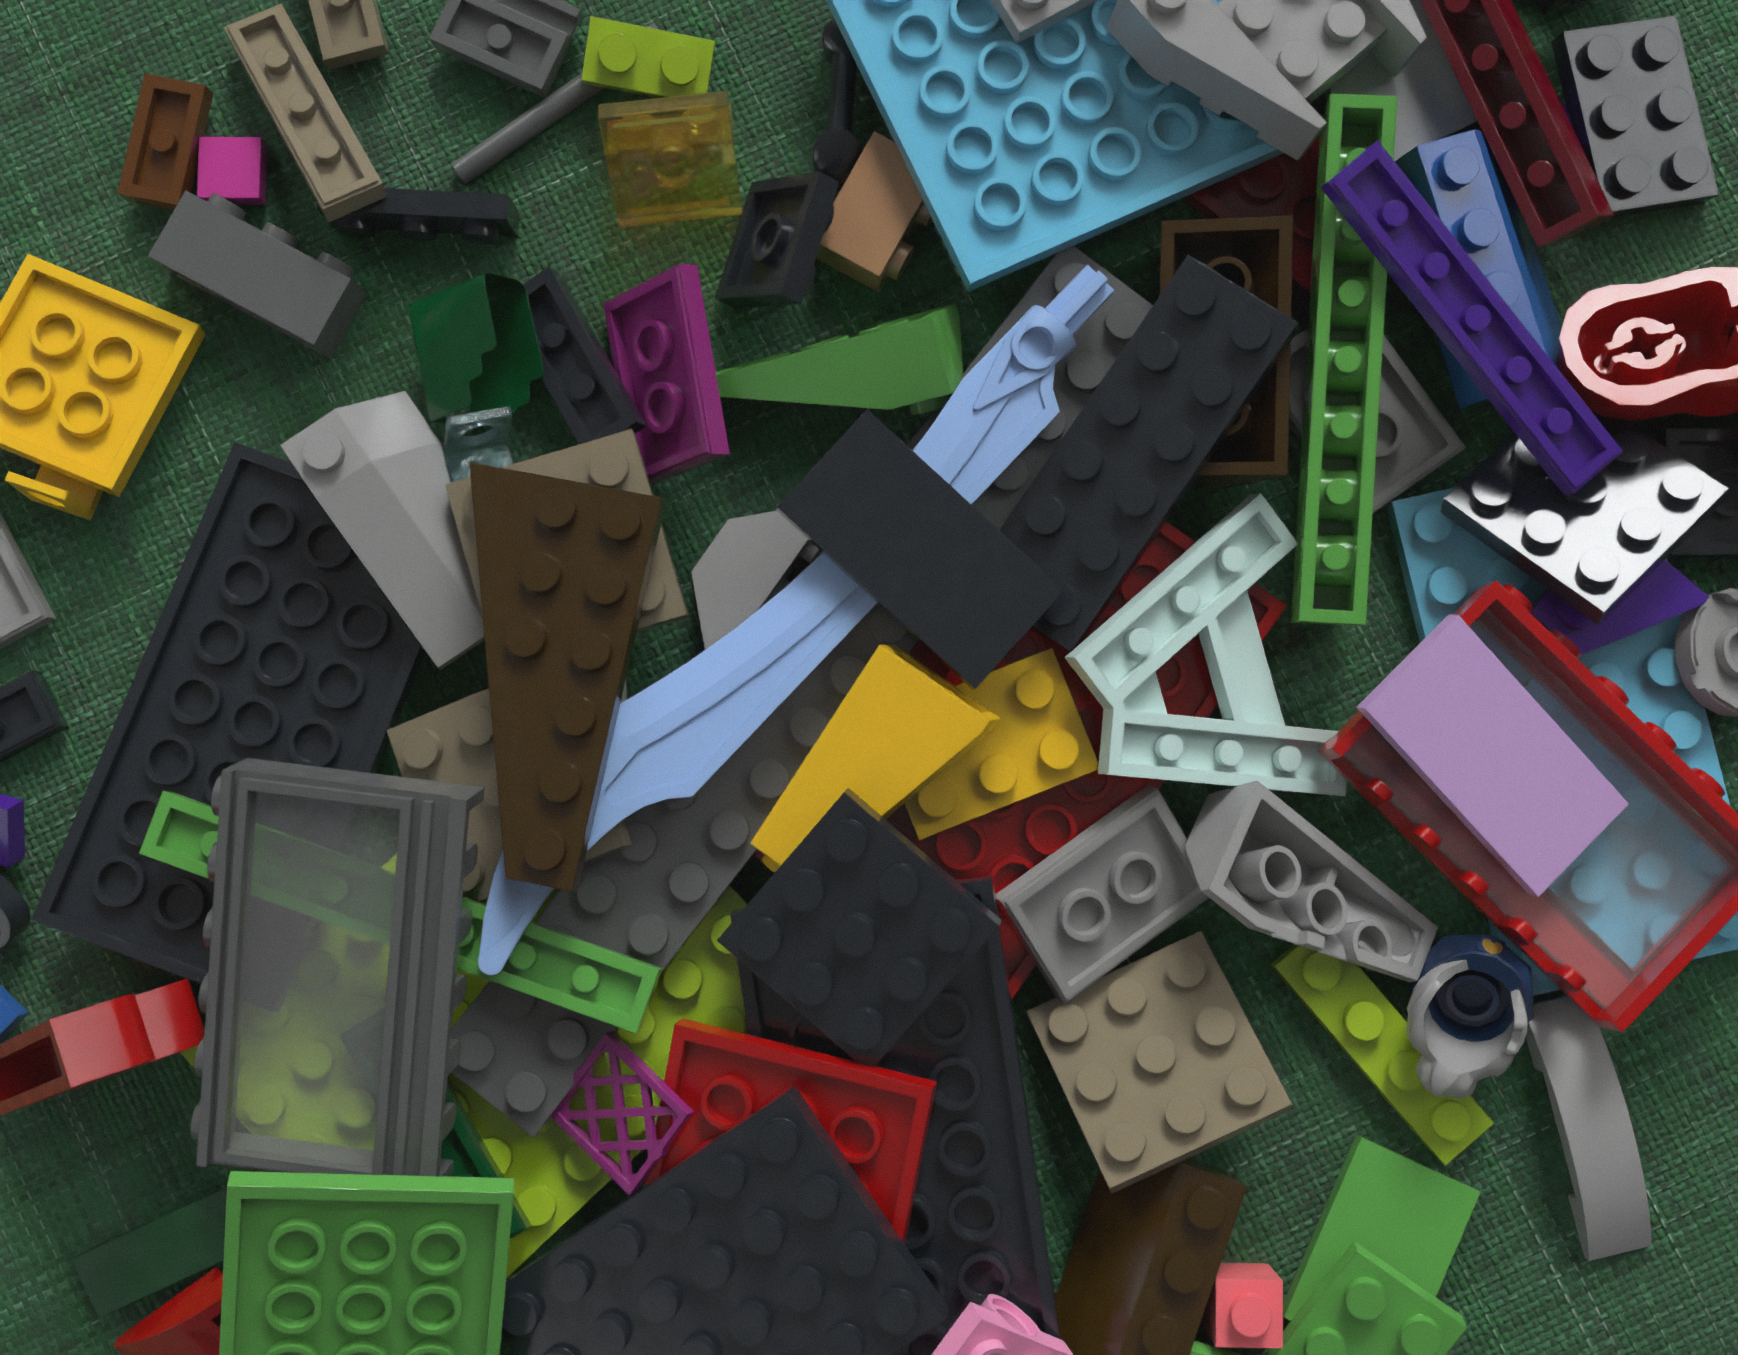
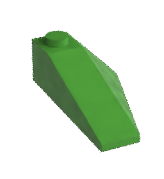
[716,303,963,415]

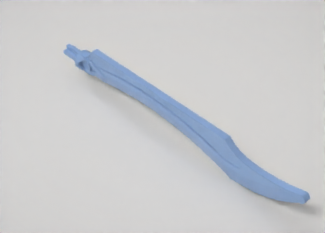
[478,265,1114,975]

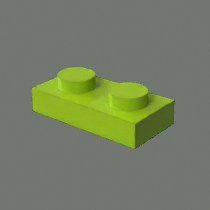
[581,16,715,107]

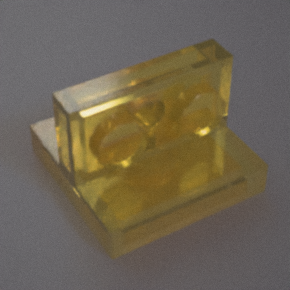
[598,91,743,228]

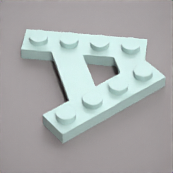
[1065,493,1347,796]

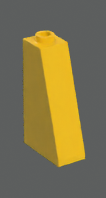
[750,645,1001,873]

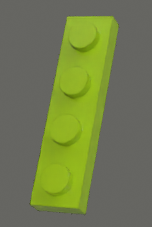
[1270,944,1494,1166]

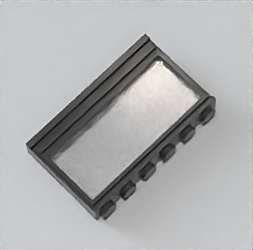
[190,758,485,1177]

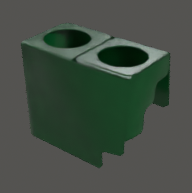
[409,273,544,426]

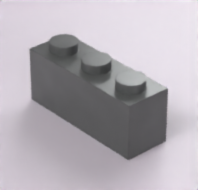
[148,190,367,359]

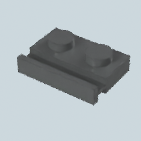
[429,0,584,98]

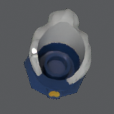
[1406,934,1534,1098]

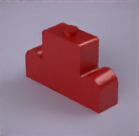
[0,979,205,1116]

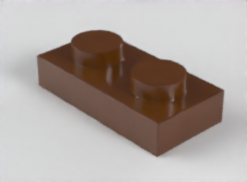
[117,74,213,210]

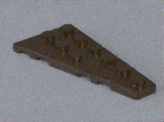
[469,462,666,893]

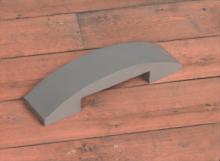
[1526,995,1652,1261]

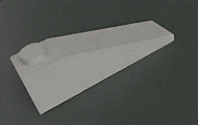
[280,391,485,670]
[1185,781,1438,982]

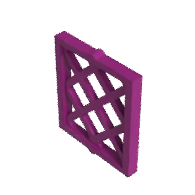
[551,1031,694,1195]

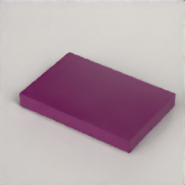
[603,264,730,485]

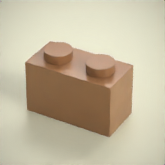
[816,131,932,293]

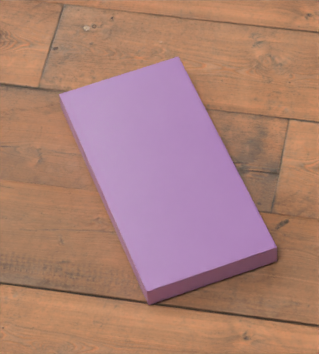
[1357,614,1629,897]

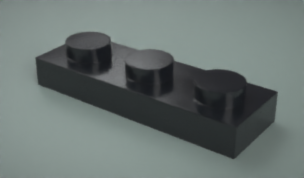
[317,188,520,244]
[523,266,647,444]

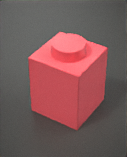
[1203,1263,1283,1348]

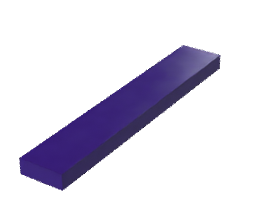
[1320,140,1623,495]

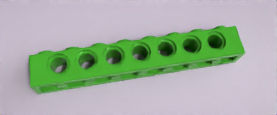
[1290,94,1398,626]

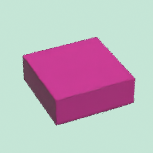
[197,137,267,205]

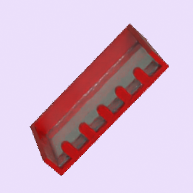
[1317,580,1738,1032]

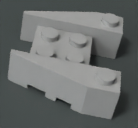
[1106,0,1427,161]

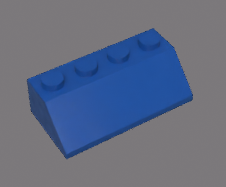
[1395,130,1562,409]

